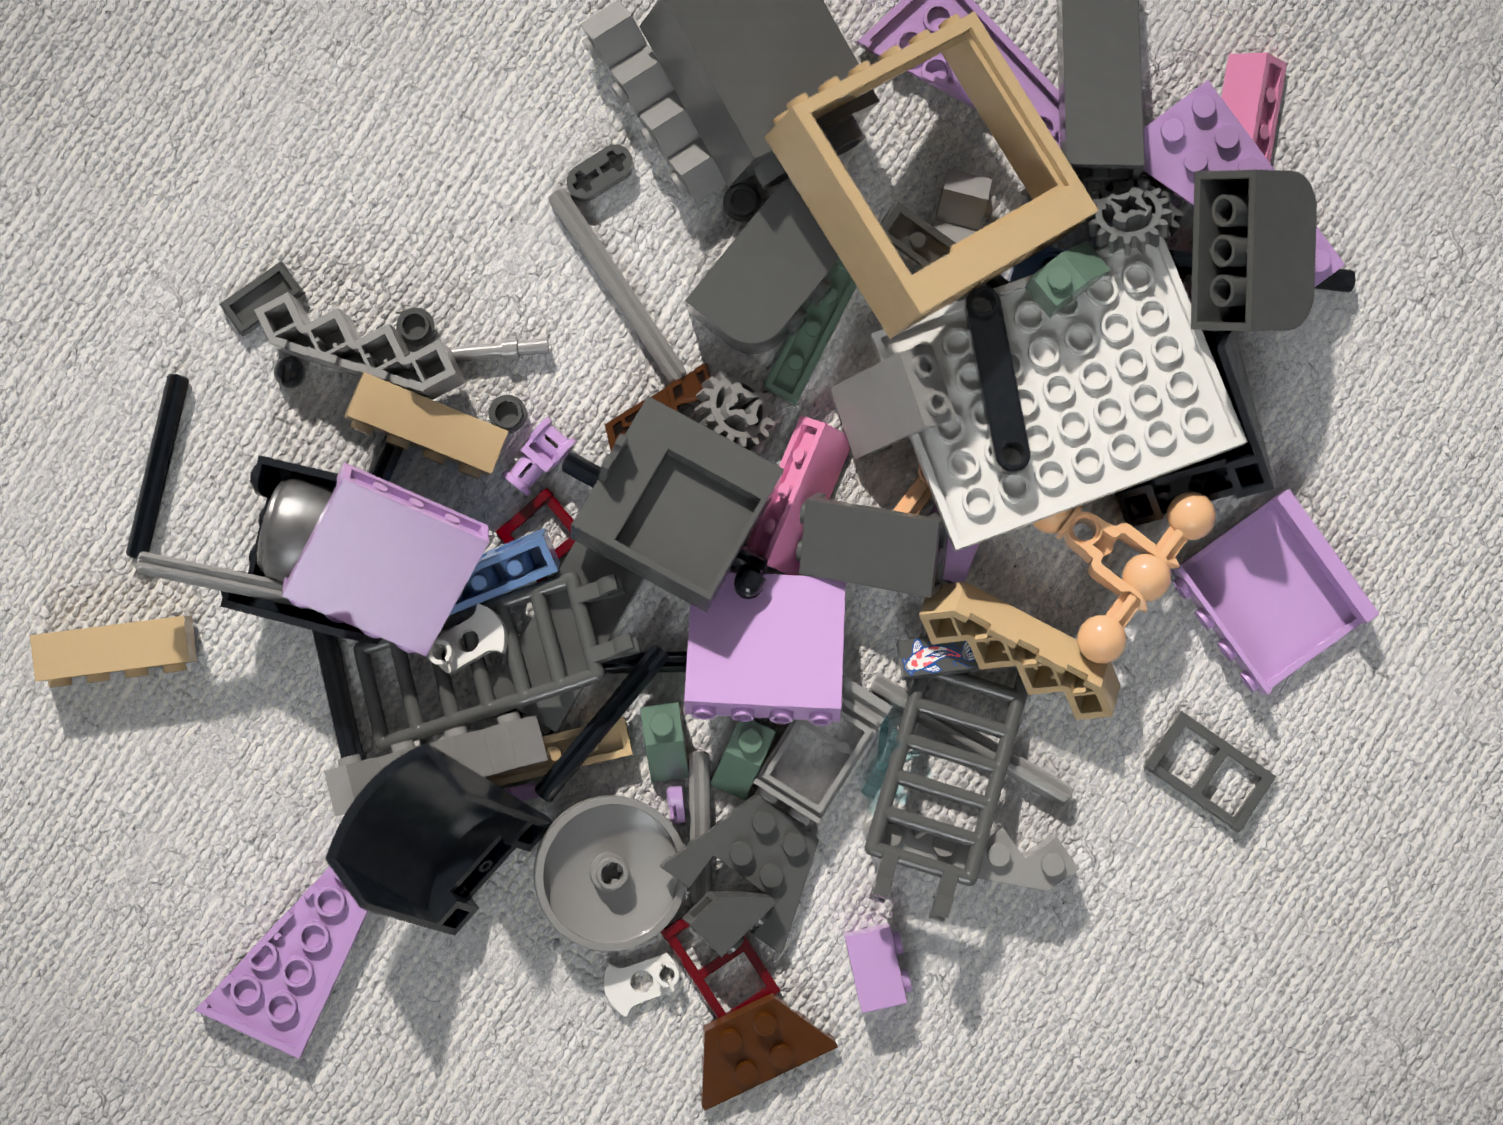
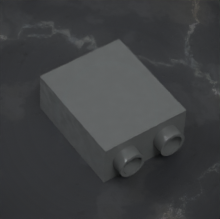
[639,0,880,189]

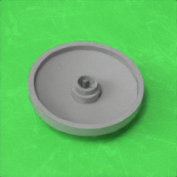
[533,795,686,951]

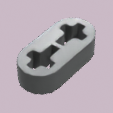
[567,144,633,202]

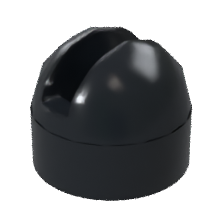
[274,357,306,388]
[734,566,768,599]

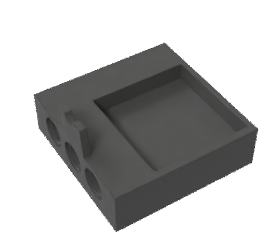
[570,396,784,613]

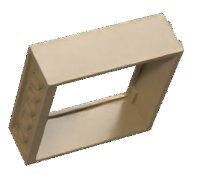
[765,11,1099,339]

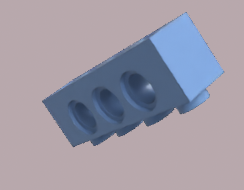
[449,528,560,615]

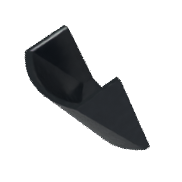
[1115,330,1276,527]
[325,743,553,936]

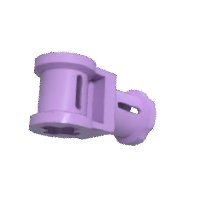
[502,417,577,497]

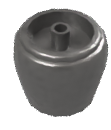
[257,476,337,583]

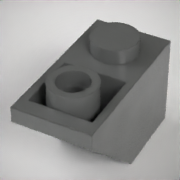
[682,891,777,957]

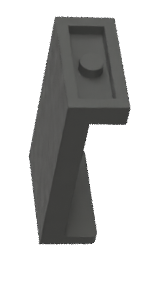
[796,493,948,598]

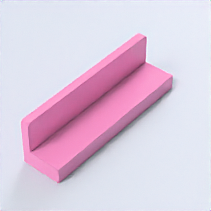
[1221,52,1287,163]
[746,416,850,575]

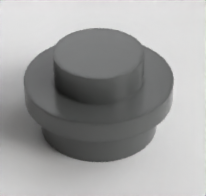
[723,183,761,222]
[396,307,435,346]
[489,395,527,433]

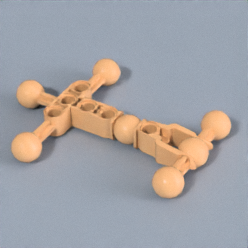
[893,464,1216,664]

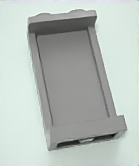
[830,344,956,460]

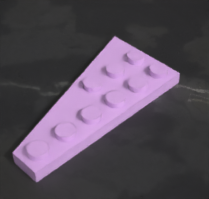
[1142,80,1345,287]
[194,867,369,1059]

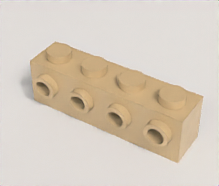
[344,372,508,479]
[30,616,198,688]

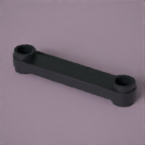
[964,286,1030,475]

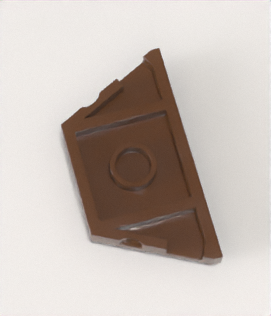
[700,993,838,1111]

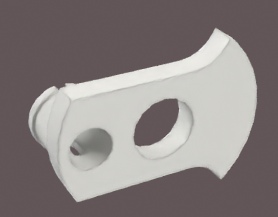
[428,604,508,675]
[604,952,680,1017]

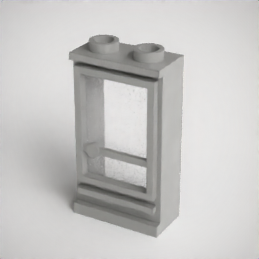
[753,675,893,825]

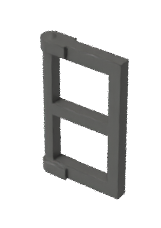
[1143,711,1277,833]

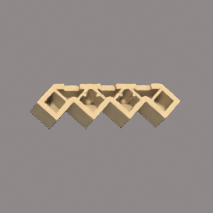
[919,581,1121,720]

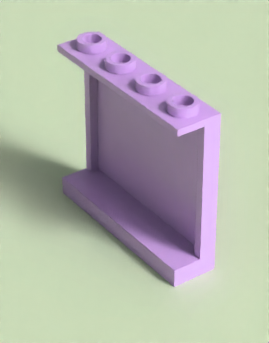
[282,462,489,656]
[1171,489,1379,695]
[684,572,846,726]

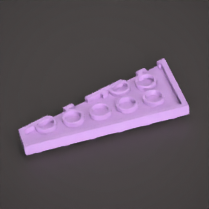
[856,0,1060,147]

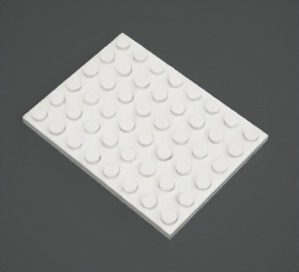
[870,237,1247,552]

